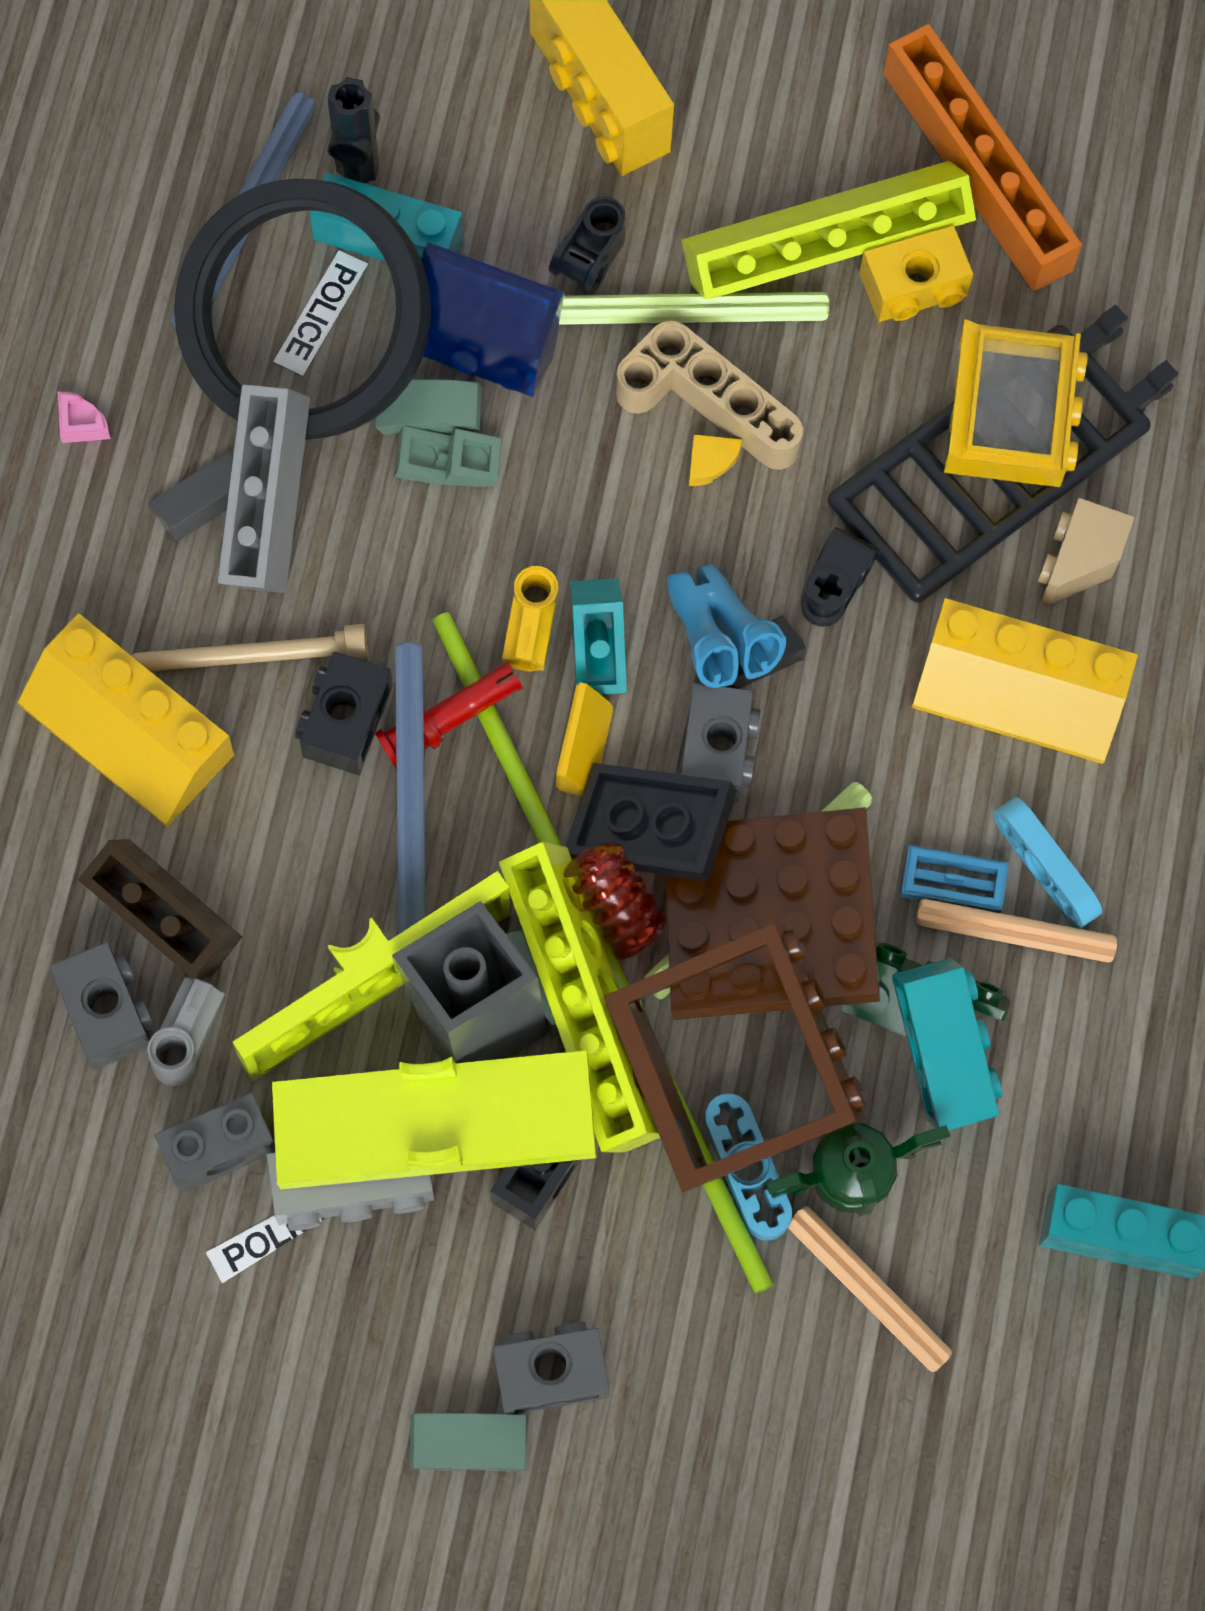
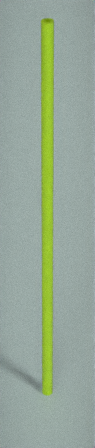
[432,612,774,1294]

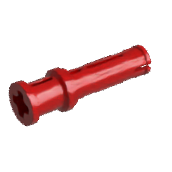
[374,661,523,770]

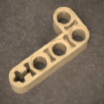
[616,321,803,470]

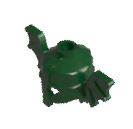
[766,1123,951,1217]

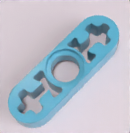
[993,797,1102,929]
[704,1094,792,1241]

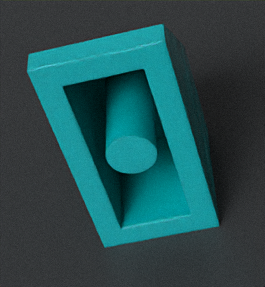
[569,578,627,695]

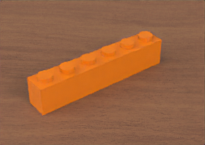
[883,24,1082,293]

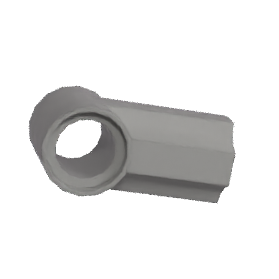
[147,978,226,1086]

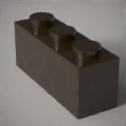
[78,839,243,979]

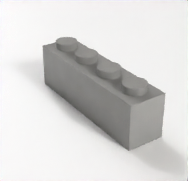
[218,384,310,594]

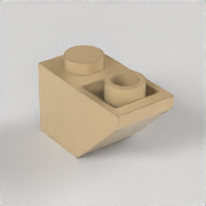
[1038,498,1135,605]

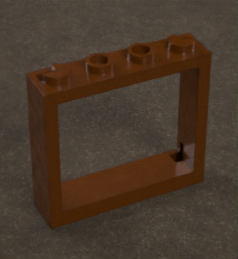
[604,923,866,1193]

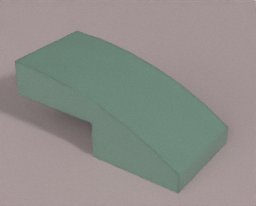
[375,379,482,435]
[393,426,502,487]
[410,1413,526,1471]

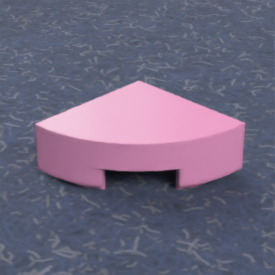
[58,392,111,443]

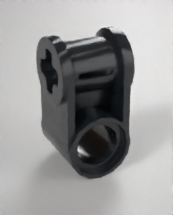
[548,197,625,295]
[801,527,880,627]

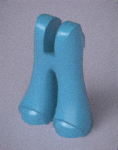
[666,563,786,688]

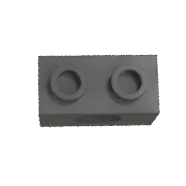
[681,683,761,801]
[49,942,155,1070]
[155,1093,275,1194]
[493,1322,610,1415]

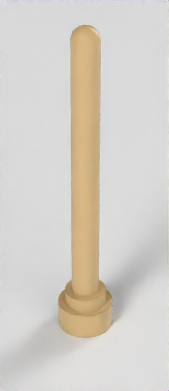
[131,623,368,672]

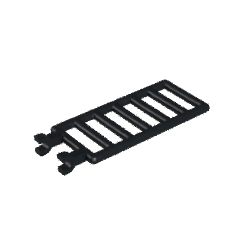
[827,304,1179,603]

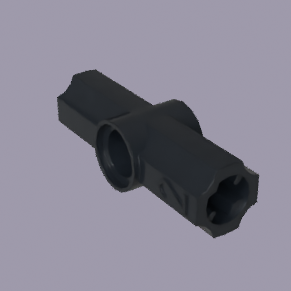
[327,77,381,184]

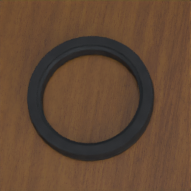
[174,178,432,440]

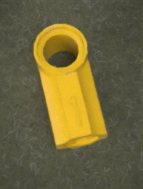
[501,566,558,672]

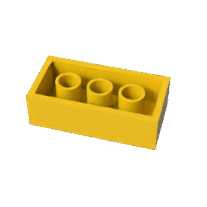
[529,0,674,176]

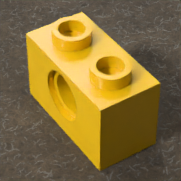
[859,225,974,323]

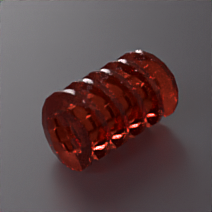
[563,842,667,960]

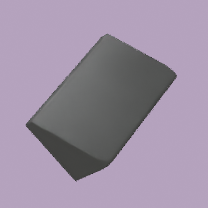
[148,451,233,543]

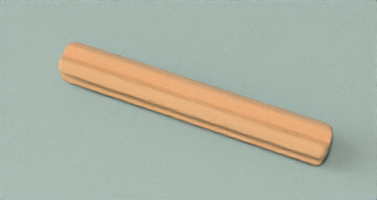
[916,898,1117,963]
[788,1206,952,1372]

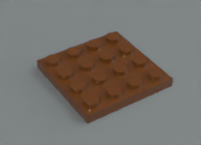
[666,807,880,1020]

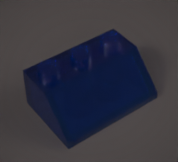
[421,242,564,397]

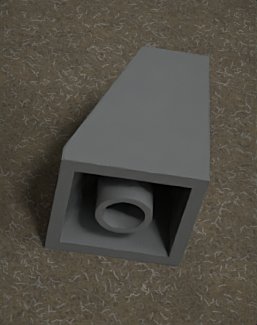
[392,901,548,1063]

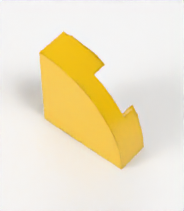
[689,435,742,486]

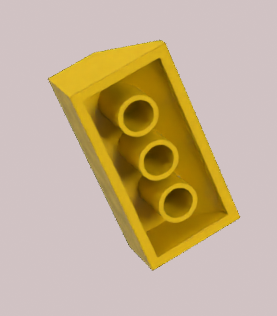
[912,598,1138,764]
[18,613,234,828]

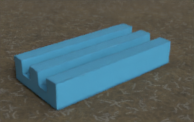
[900,845,1009,913]

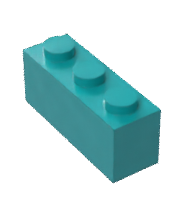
[310,172,463,280]
[892,958,1002,1130]
[1039,1184,1205,1279]

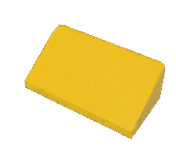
[556,682,613,796]

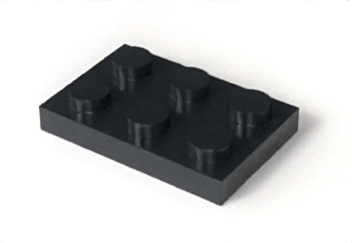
[566,763,737,882]

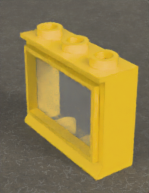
[944,319,1087,487]

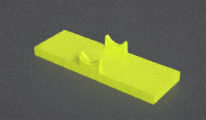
[233,871,510,1082]
[272,1050,597,1190]

